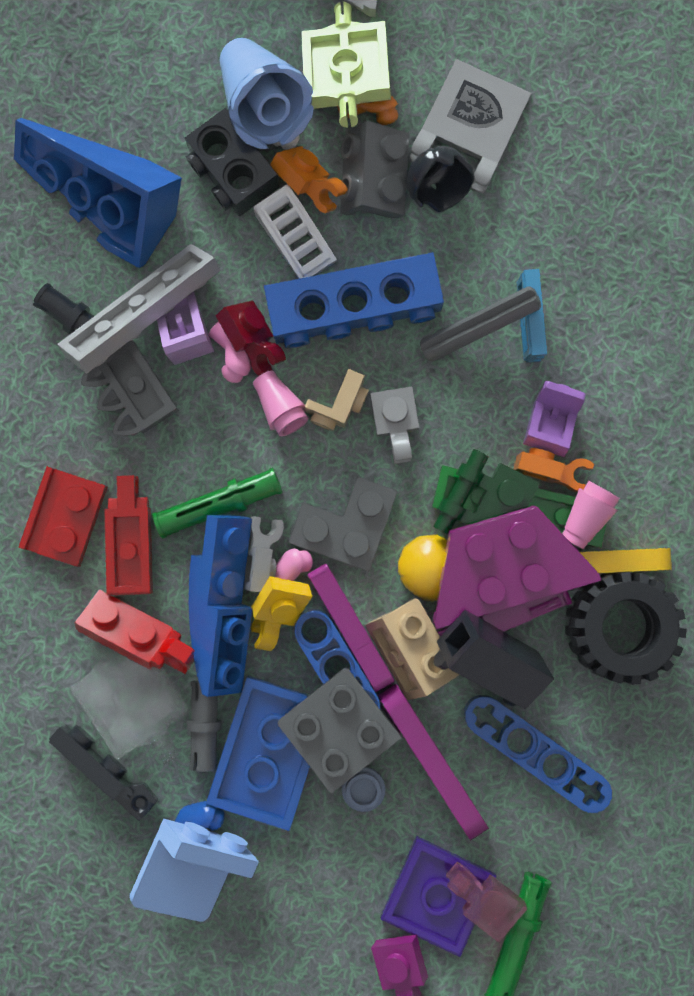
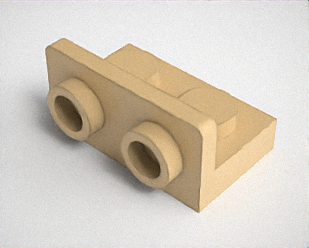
[365,598,459,700]

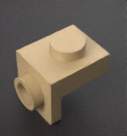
[304,369,369,431]

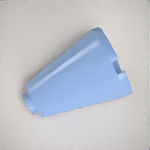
[220,38,314,149]

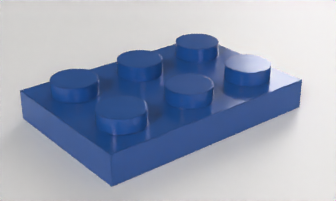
[206,676,310,831]

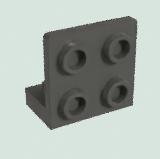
[278,668,402,794]

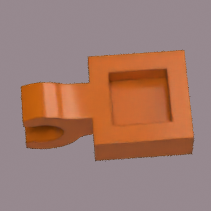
[270,146,348,214]
[513,448,594,492]

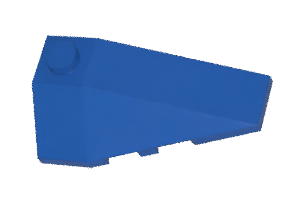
[14,118,182,268]

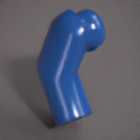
[175,801,225,831]

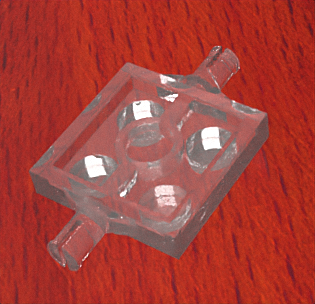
[70,638,191,765]

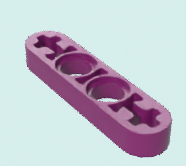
[378,684,489,841]

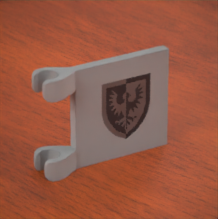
[410,59,531,193]

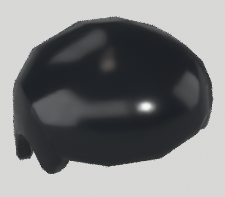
[405,146,475,212]

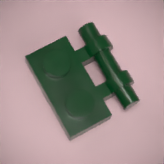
[433,449,540,535]

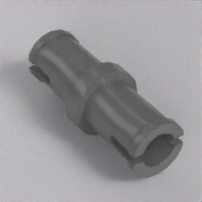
[187,680,222,772]

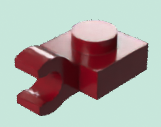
[215,300,286,376]

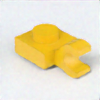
[251,576,312,651]

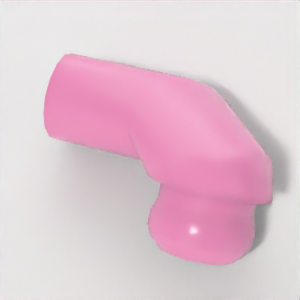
[208,321,251,383]
[275,548,313,581]

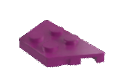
[433,506,601,629]

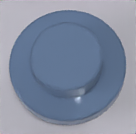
[342,767,385,812]

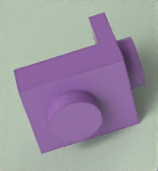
[523,381,586,457]

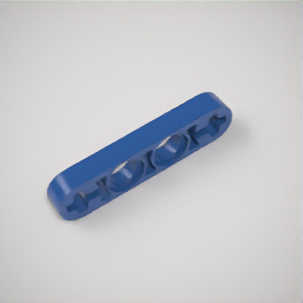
[464,695,612,813]

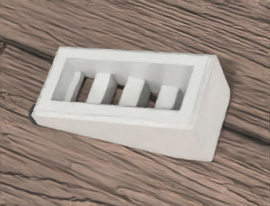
[253,185,337,279]

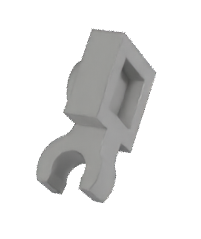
[370,386,419,464]
[243,516,284,592]

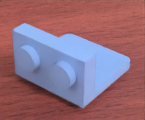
[129,819,259,922]

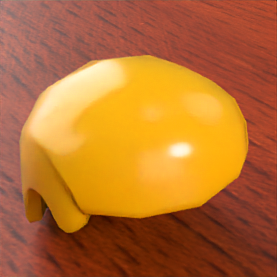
[398,534,448,601]

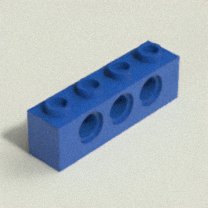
[264,252,444,348]

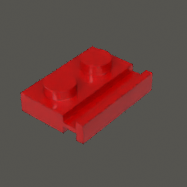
[18,466,108,567]

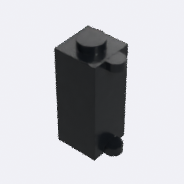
[434,610,554,709]

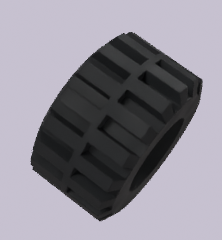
[565,572,687,685]

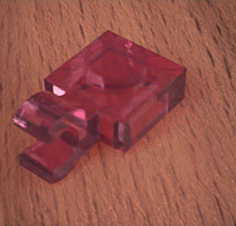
[446,861,527,942]

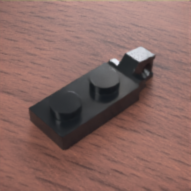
[49,725,158,821]

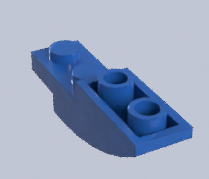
[188,515,252,697]

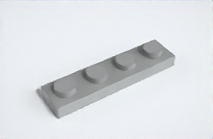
[57,244,220,374]

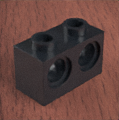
[184,107,279,217]

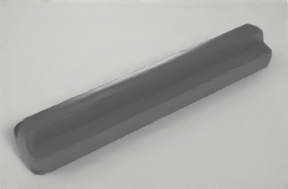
[420,286,541,361]

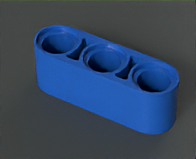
[295,610,380,709]

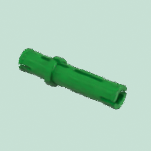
[152,467,283,539]
[484,872,552,996]

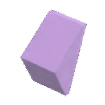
[157,292,214,365]

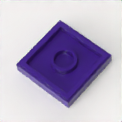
[380,836,497,957]

